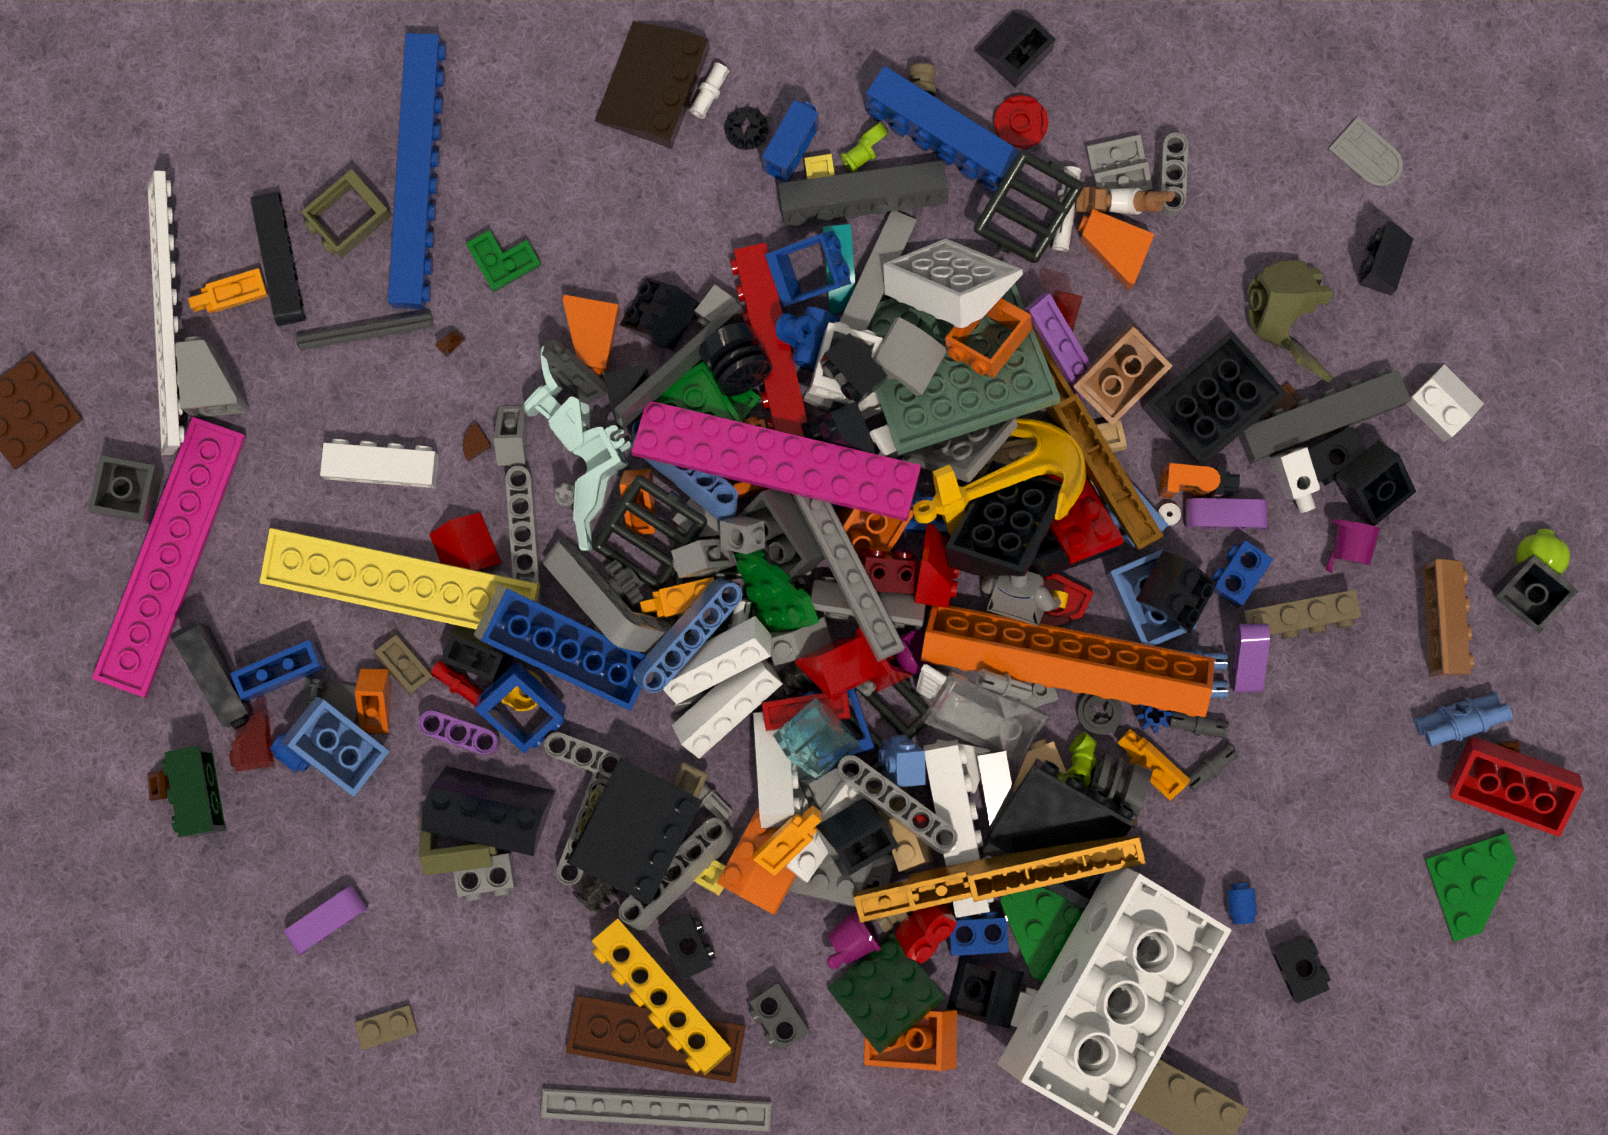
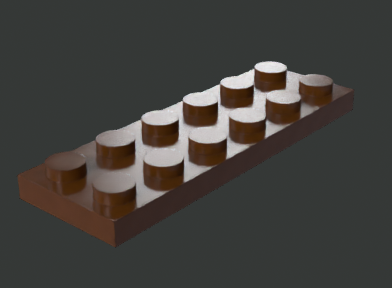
[566,995,746,1083]

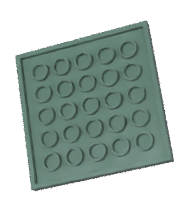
[863,262,1061,455]

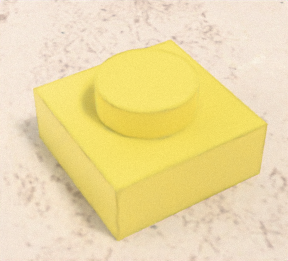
[804,154,835,179]
[694,860,726,896]

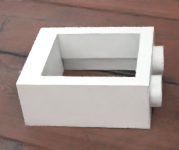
[808,322,883,409]

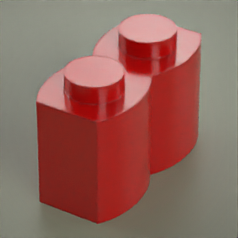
[895,904,957,964]

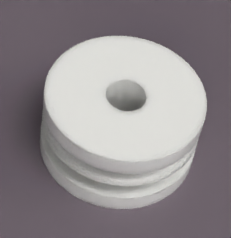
[1158,503,1181,526]

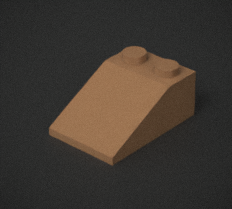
[1073,323,1173,426]

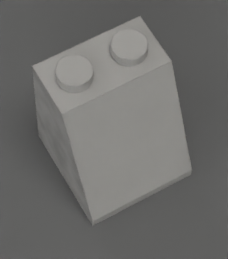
[176,337,250,418]

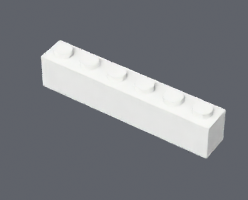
[924,739,994,918]

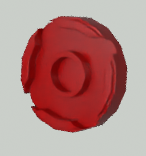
[993,95,1049,150]

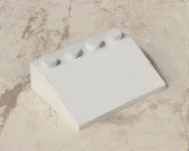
[883,238,1023,328]

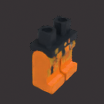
[1159,463,1240,498]

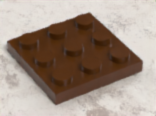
[0,354,83,470]

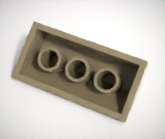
[1131,1059,1249,1135]

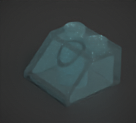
[773,698,860,780]

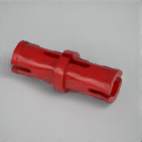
[430,660,484,706]

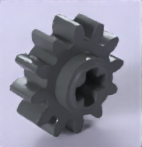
[604,560,644,608]

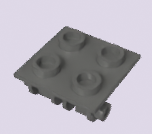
[299,678,358,724]

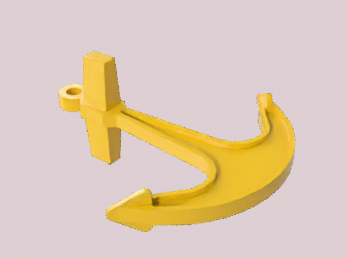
[913,418,1086,536]

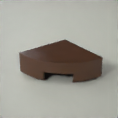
[435,331,465,357]
[463,423,492,462]

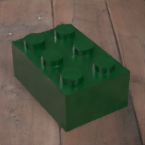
[162,746,226,837]

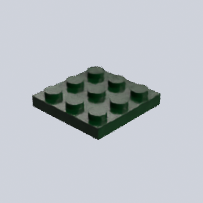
[827,933,946,1054]

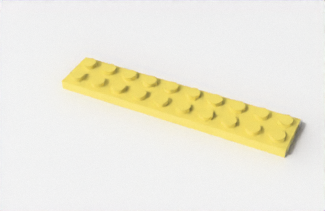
[259,528,540,629]

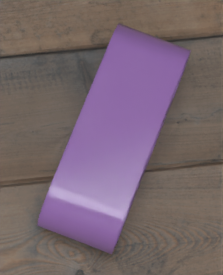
[1186,498,1267,530]
[1232,624,1270,692]
[418,710,501,755]
[283,885,368,956]

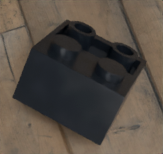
[976,11,1056,88]
[1357,221,1414,296]
[620,277,700,351]
[1136,551,1217,633]
[440,625,509,682]
[815,798,899,877]

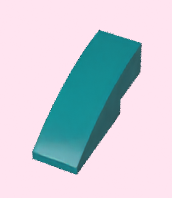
[823,224,856,315]

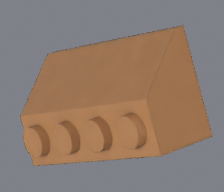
[1422,559,1474,677]

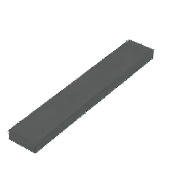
[614,301,743,429]

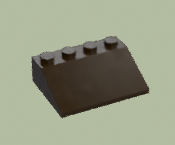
[595,21,710,149]

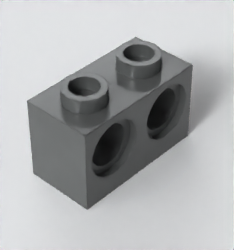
[748,982,810,1051]

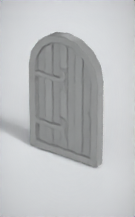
[1328,117,1403,187]

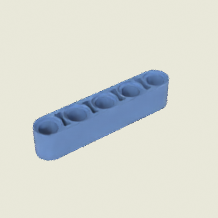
[632,419,738,520]
[633,578,742,693]

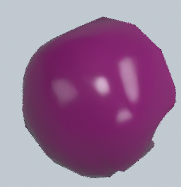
[895,629,933,674]

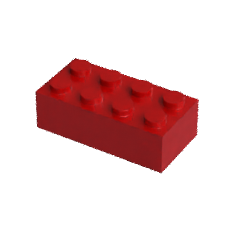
[1448,736,1584,837]

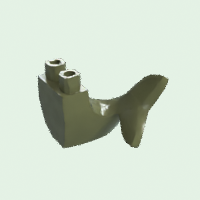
[1247,261,1333,383]

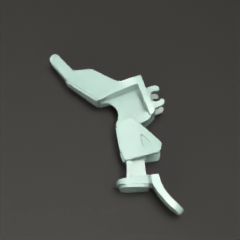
[524,345,632,552]

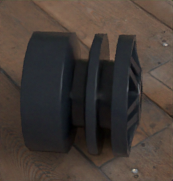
[699,322,773,397]

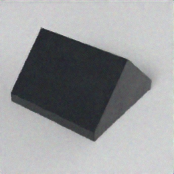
[603,365,650,430]

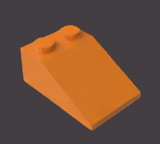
[864,1009,957,1071]

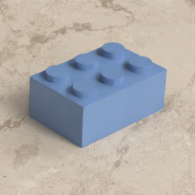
[1107,549,1197,646]
[280,697,390,797]

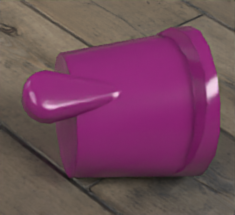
[1325,519,1381,572]
[827,909,882,969]

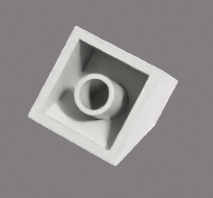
[1406,364,1484,442]

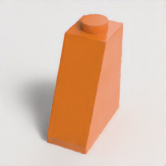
[1078,209,1155,290]
[563,295,620,377]

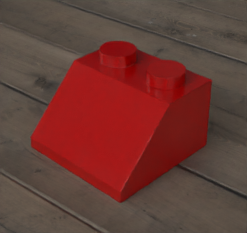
[914,524,959,608]

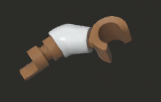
[1076,187,1175,215]

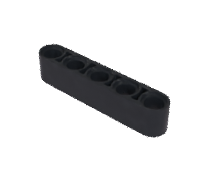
[251,191,306,327]

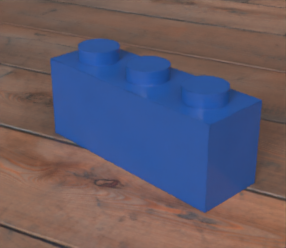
[230,640,327,701]

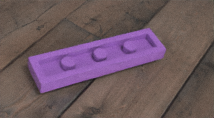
[1024,292,1091,400]

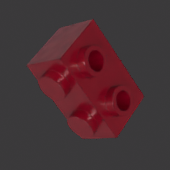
[858,546,921,594]

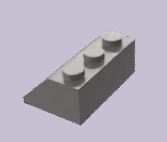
[739,489,825,584]

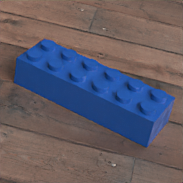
[865,66,1020,194]
[473,584,649,711]

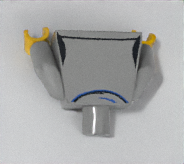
[981,571,1069,626]

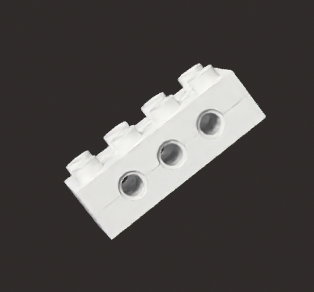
[997,868,1232,1135]

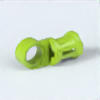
[839,121,889,173]
[1066,732,1097,787]

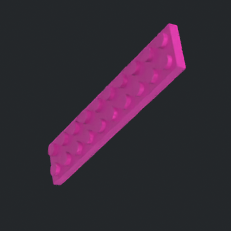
[631,401,921,521]
[92,417,247,698]

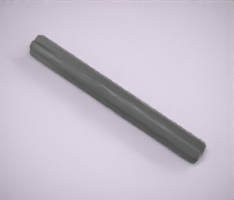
[296,312,433,350]

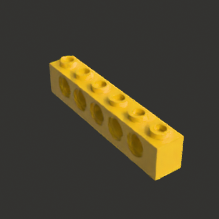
[592,919,731,1075]

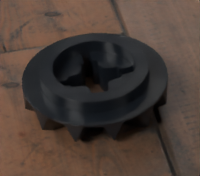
[724,106,768,150]

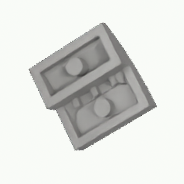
[1085,134,1153,193]
[873,317,947,396]

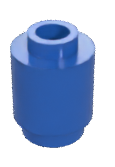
[270,732,310,773]
[1226,883,1257,924]

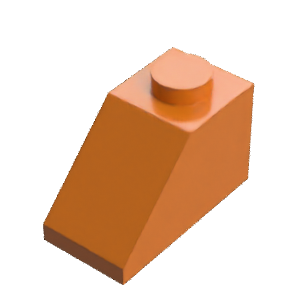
[619,469,656,535]
[355,669,391,734]

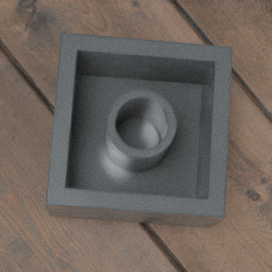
[88,455,164,524]

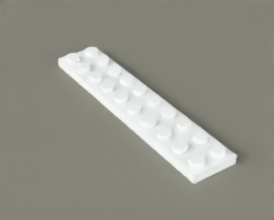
[147,171,184,456]

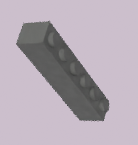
[778,160,948,226]
[1239,369,1411,464]

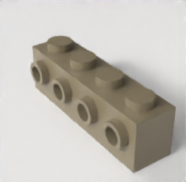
[1239,589,1362,641]

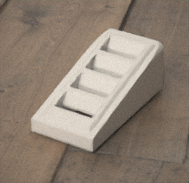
[916,664,950,704]

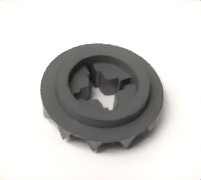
[1077,694,1123,735]

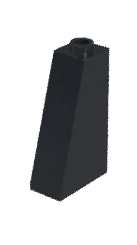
[169,621,254,730]

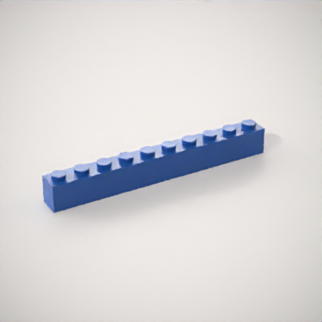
[388,33,447,309]

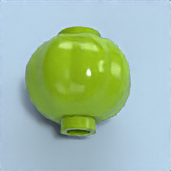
[1515,529,1570,576]

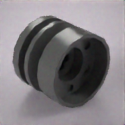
[1088,752,1152,817]

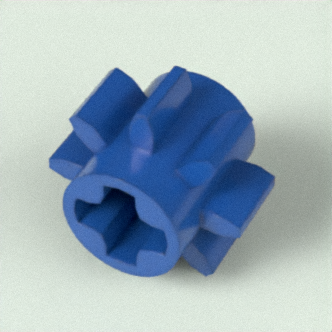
[1135,704,1172,733]

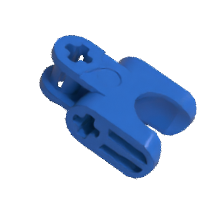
[775,307,840,373]

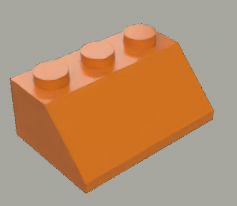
[837,506,914,555]
[717,808,796,915]

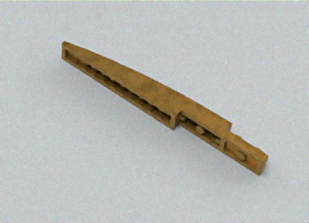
[1032,325,1164,551]
[853,835,1145,923]

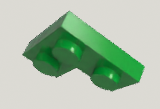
[465,230,542,292]

